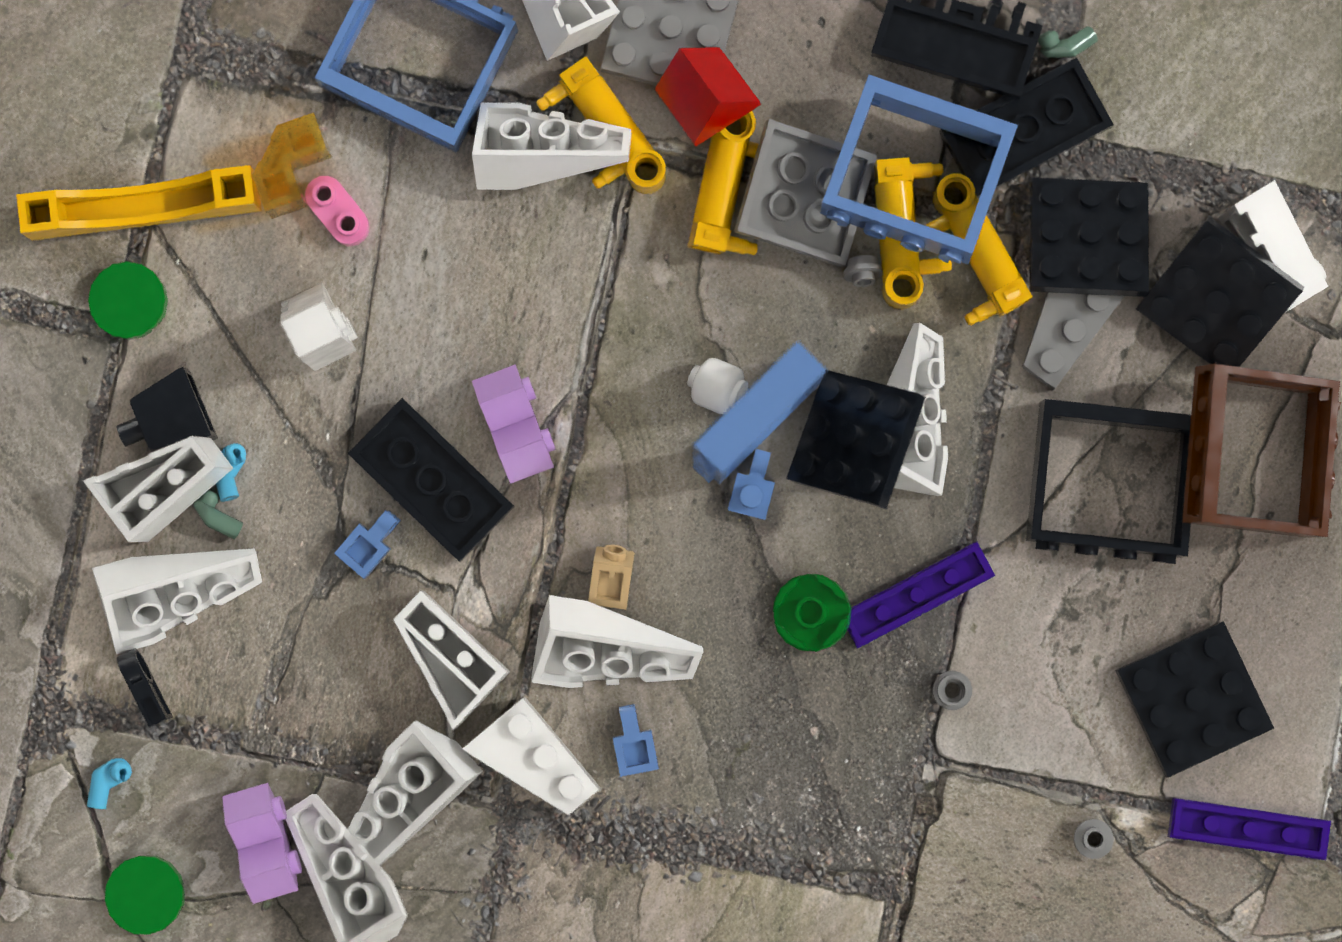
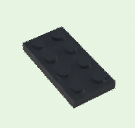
[939,57,1114,198]
[348,398,515,562]

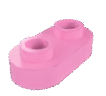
[305,176,370,246]

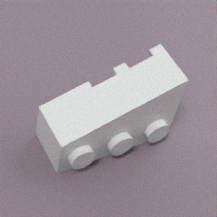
[522,0,620,61]
[1218,180,1328,312]
[281,282,358,371]
[83,436,233,542]
[393,590,510,730]
[462,697,600,815]

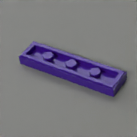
[847,542,995,649]
[1167,798,1331,860]

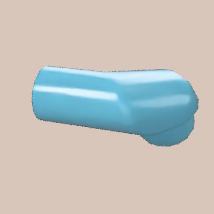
[216,443,246,502]
[87,758,132,809]

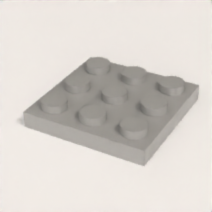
[601,0,739,86]
[734,119,877,267]

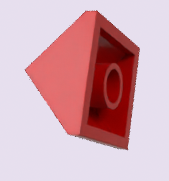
[655,47,761,147]

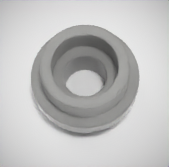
[843,255,882,287]
[932,671,972,710]
[1074,819,1114,859]

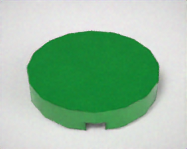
[88,261,168,340]
[773,574,851,652]
[105,855,185,935]

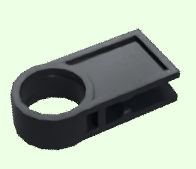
[116,648,173,727]

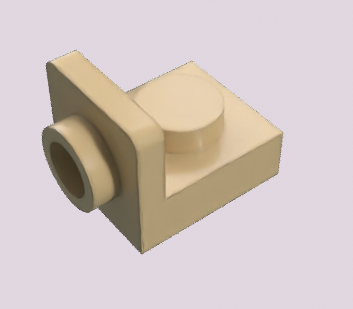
[588,545,635,610]

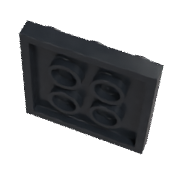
[1029,177,1149,297]
[1136,217,1304,367]
[786,370,926,509]
[1115,621,1274,778]

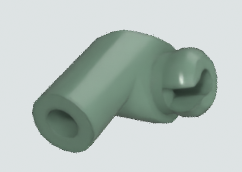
[1038,26,1098,58]
[194,490,243,540]

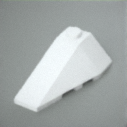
[887,323,948,496]
[92,548,262,655]
[531,595,703,688]
[348,721,483,866]
[286,794,408,942]

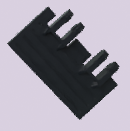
[871,0,1043,100]

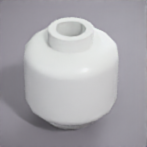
[687,358,748,414]

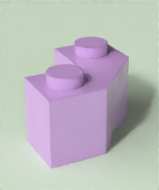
[472,364,556,484]
[222,783,302,904]

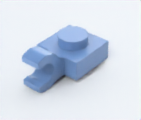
[728,449,775,520]
[334,510,401,579]
[613,704,659,777]

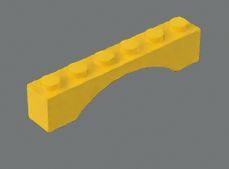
[16,165,262,241]

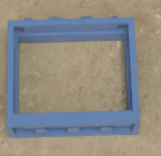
[315,0,518,153]
[820,75,1018,264]
[692,341,827,485]

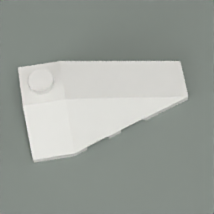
[472,103,632,190]

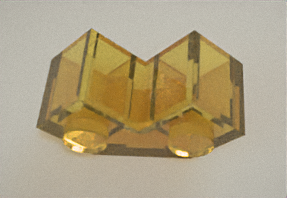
[252,112,332,219]

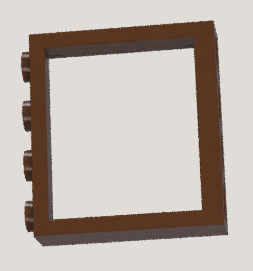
[1182,364,1341,538]

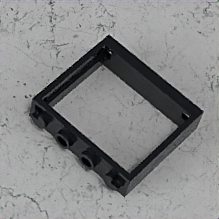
[1026,399,1191,564]

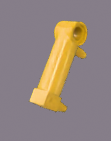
[536,56,666,194]
[687,111,759,255]
[874,157,952,310]
[925,173,1033,325]

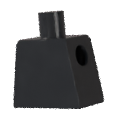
[116,367,218,452]

